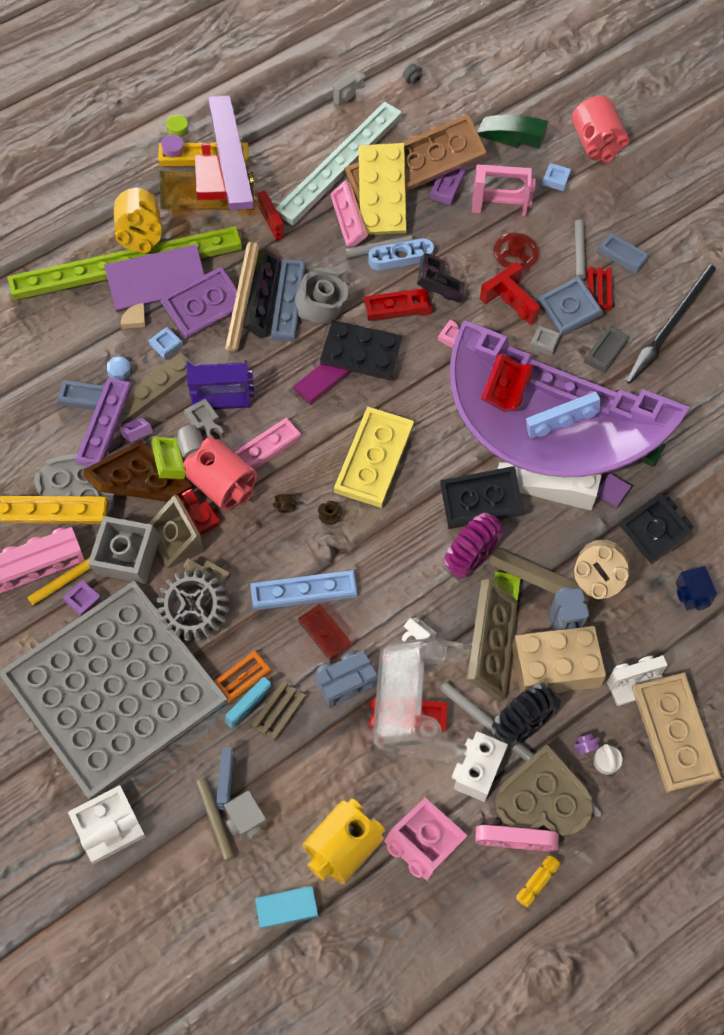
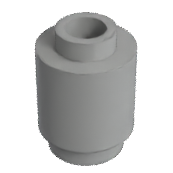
[176,425,203,461]

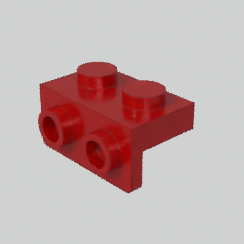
[481,354,533,412]

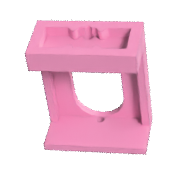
[472,165,536,216]

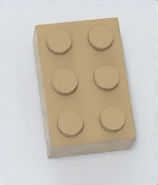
[512,626,606,693]

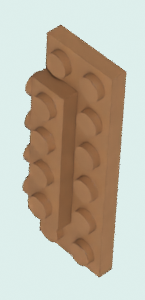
[344,114,487,204]

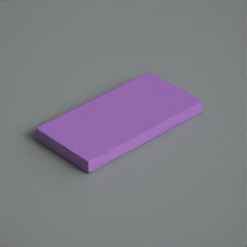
[104,244,204,312]

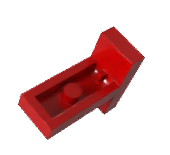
[479,261,541,326]

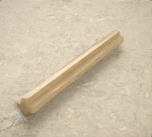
[225,242,259,352]

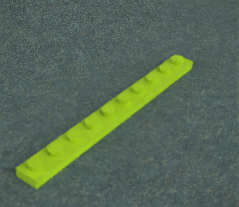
[7,226,242,300]

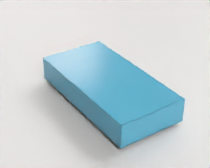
[225,677,271,729]
[255,886,318,929]

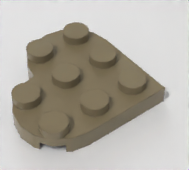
[494,744,593,837]

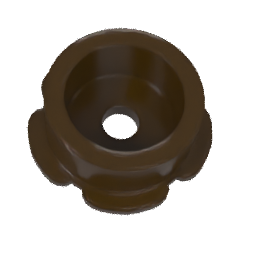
[273,494,298,513]
[318,500,343,525]

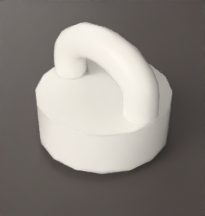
[593,744,622,775]

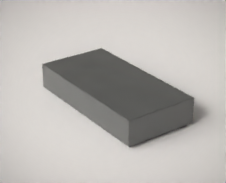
[584,326,629,374]

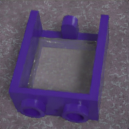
[187,360,255,410]

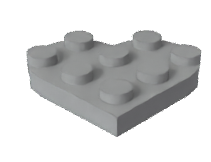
[34,452,115,517]

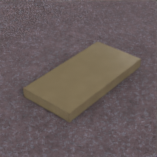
[467,579,518,700]

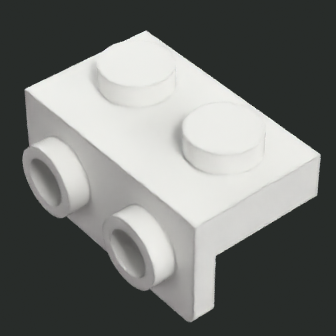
[607,656,667,706]

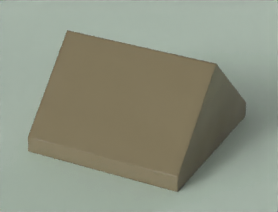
[148,495,204,568]

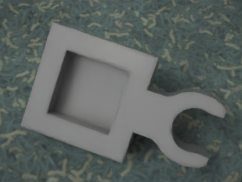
[333,71,367,106]
[184,399,223,439]

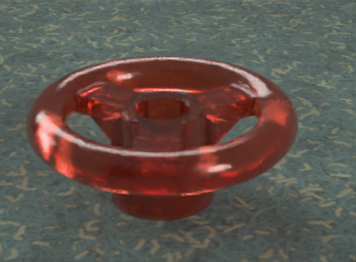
[493,233,539,270]

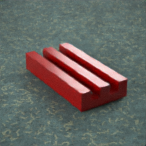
[257,190,284,240]
[587,266,612,311]

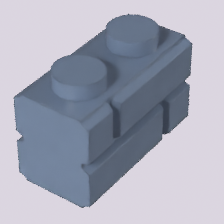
[548,587,589,631]
[314,651,378,709]

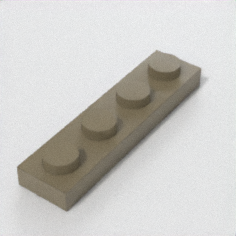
[118,352,195,426]

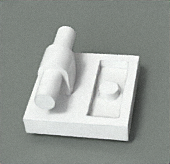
[68,785,145,865]

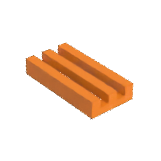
[214,650,272,705]

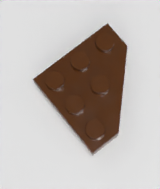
[83,440,193,502]

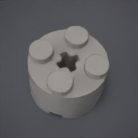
[295,268,348,324]

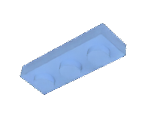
[526,392,600,439]

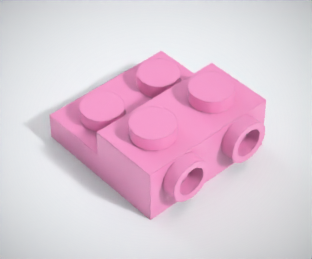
[384,798,468,881]

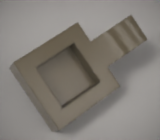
[182,558,231,589]

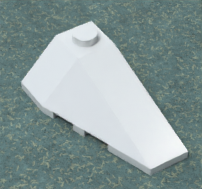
[498,462,601,511]

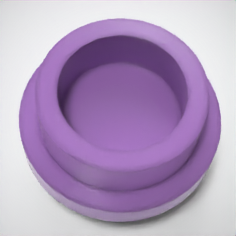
[573,733,600,755]

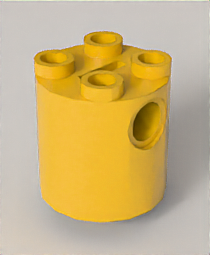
[113,188,162,253]
[302,799,385,885]

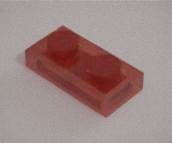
[298,603,352,662]

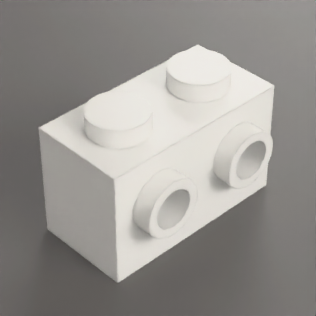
[452,731,508,802]

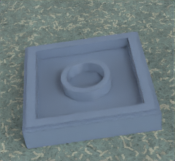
[538,276,603,337]

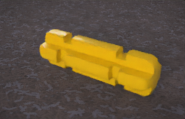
[516,855,560,907]

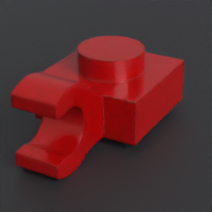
[182,489,220,536]

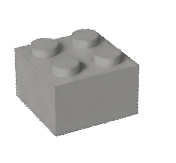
[88,516,161,584]

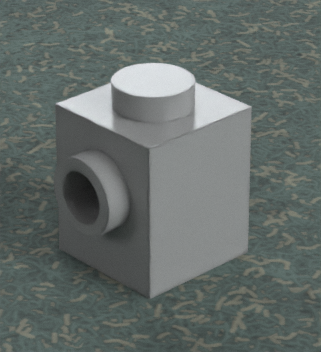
[224,790,267,841]

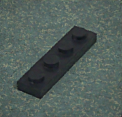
[243,248,281,339]

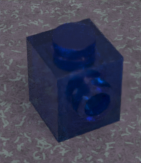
[675,566,717,611]

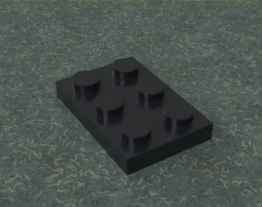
[320,320,402,380]
[440,466,524,529]

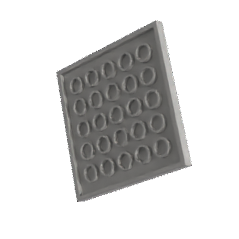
[0,581,228,801]

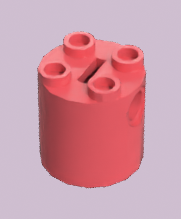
[571,96,630,163]
[183,437,258,511]

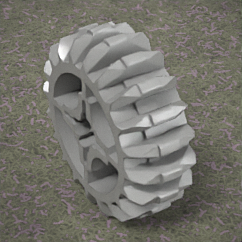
[157,569,229,641]

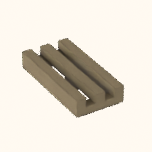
[252,681,306,742]

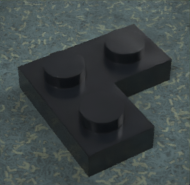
[417,252,465,303]

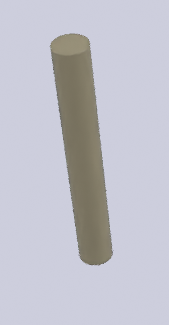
[196,778,235,862]

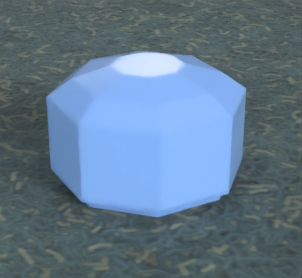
[107,357,131,381]

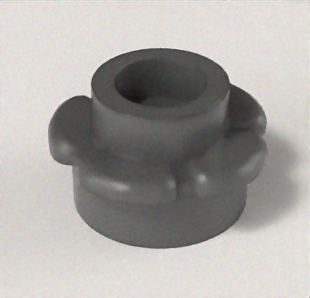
[403,64,422,84]

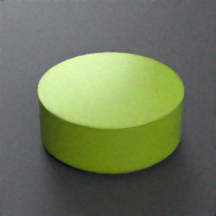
[166,115,188,136]

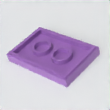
[161,266,237,340]

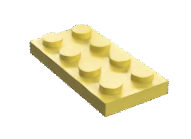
[359,143,407,235]
[334,407,414,508]

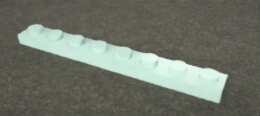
[276,102,402,226]

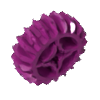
[444,513,504,579]

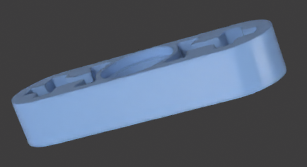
[368,238,434,270]

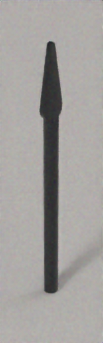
[626,264,716,384]

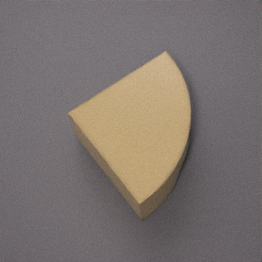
[121,303,146,329]

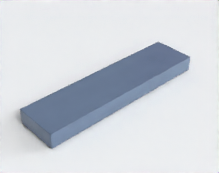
[271,259,306,342]

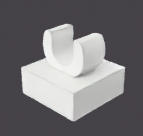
[402,617,438,650]

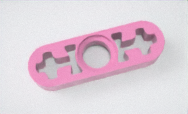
[475,825,559,852]

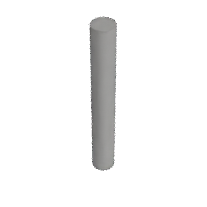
[575,219,585,280]
[345,235,413,258]

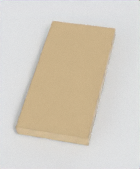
[632,673,721,793]

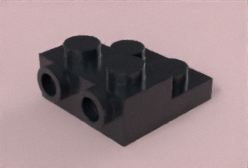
[619,493,694,565]

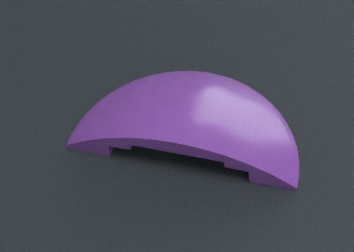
[450,320,690,477]

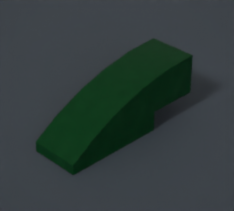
[477,115,549,149]

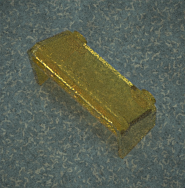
[160,171,257,215]

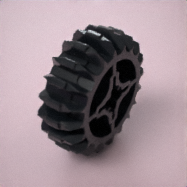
[492,682,561,748]

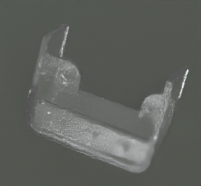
[373,637,472,763]

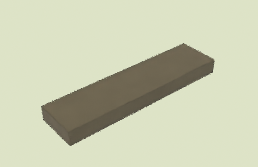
[489,548,590,604]

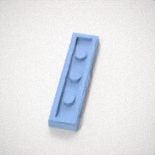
[250,570,357,611]

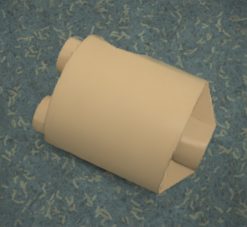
[574,540,629,599]

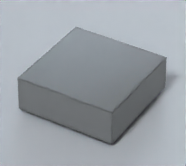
[530,325,561,356]

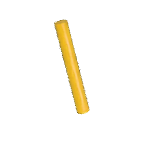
[27,557,91,606]

